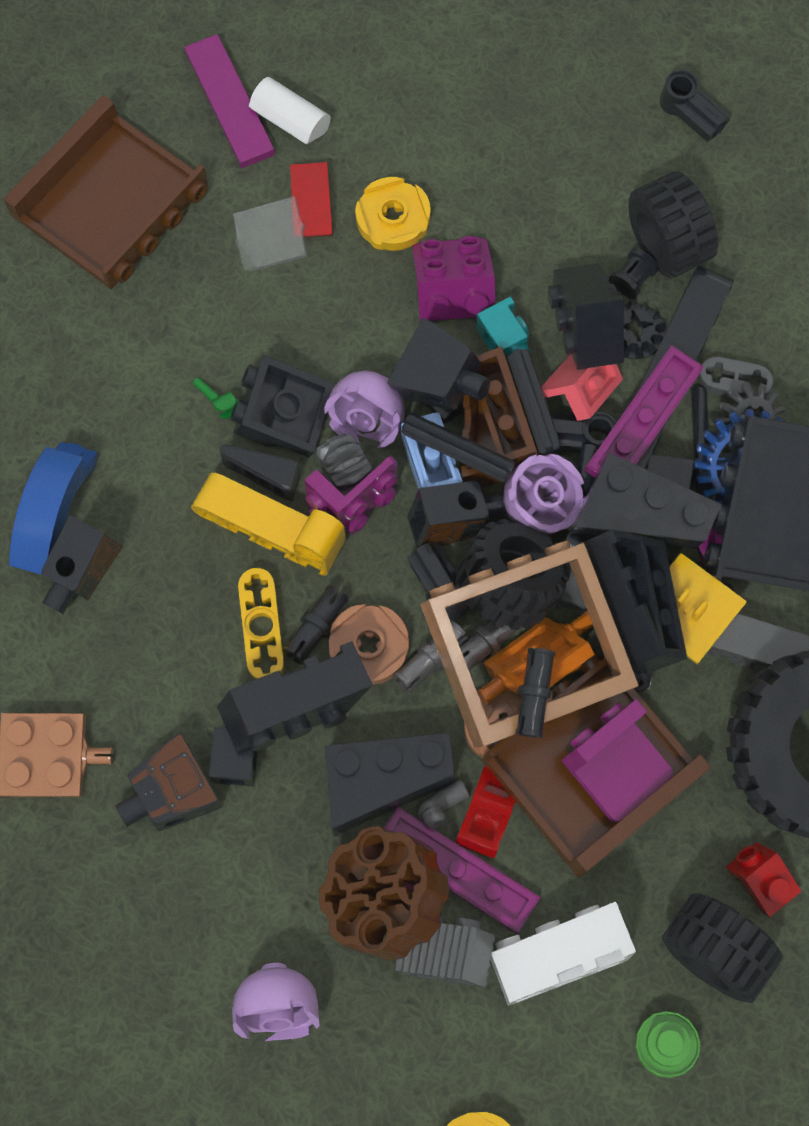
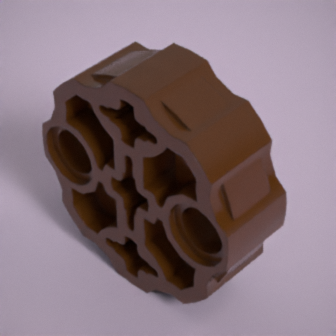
[319,826,449,960]

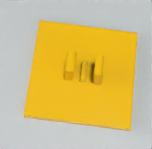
[670,553,747,665]

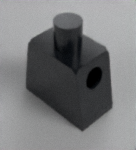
[387,318,490,411]

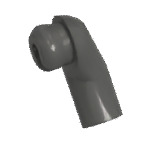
[418,779,470,829]

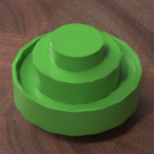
[635,1011,700,1078]

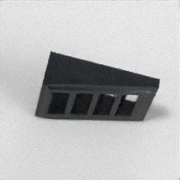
[220,444,300,502]

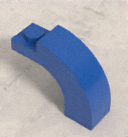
[9,442,98,575]

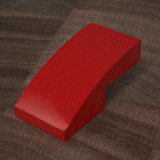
[290,162,333,238]
[456,765,516,859]

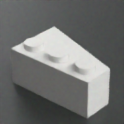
[491,902,636,1006]

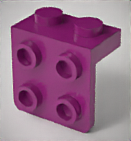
[412,236,495,322]
[305,456,397,535]
[561,699,673,823]

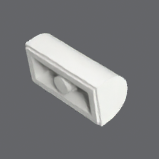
[248,77,331,144]

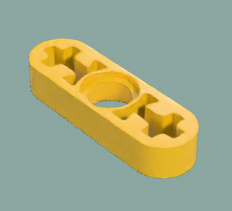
[238,568,285,680]

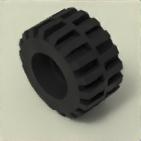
[628,171,718,279]
[456,519,569,630]
[662,893,783,1003]

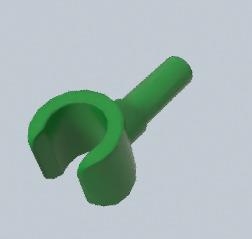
[193,377,236,419]

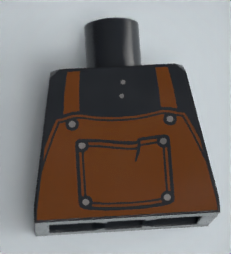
[407,481,505,548]
[41,515,123,614]
[115,733,222,832]

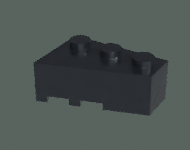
[548,263,624,370]
[570,452,722,548]
[217,641,373,751]
[325,733,455,837]

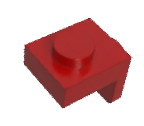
[726,843,801,918]

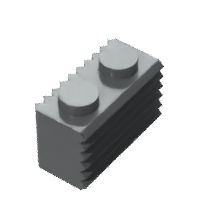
[394,917,495,987]

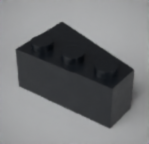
[578,530,688,673]

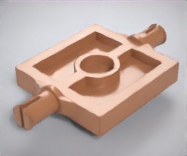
[0,713,113,797]

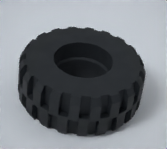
[726,650,809,838]

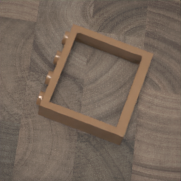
[420,540,639,748]

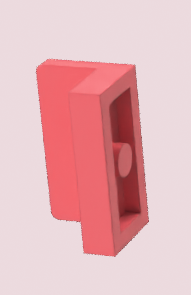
[541,354,623,421]

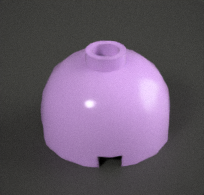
[324,370,405,448]
[503,454,585,535]
[232,963,320,1041]

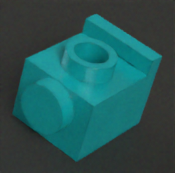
[476,296,531,358]

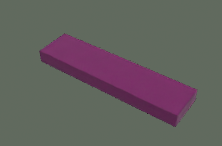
[184,34,275,169]
[584,345,704,477]
[384,807,540,934]

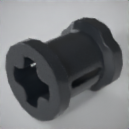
[609,248,659,299]

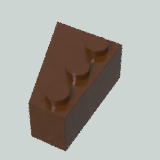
[461,346,540,489]

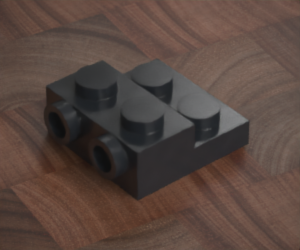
[230,355,335,457]

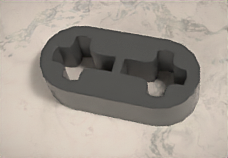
[698,357,773,398]

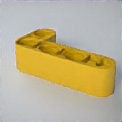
[191,473,346,576]

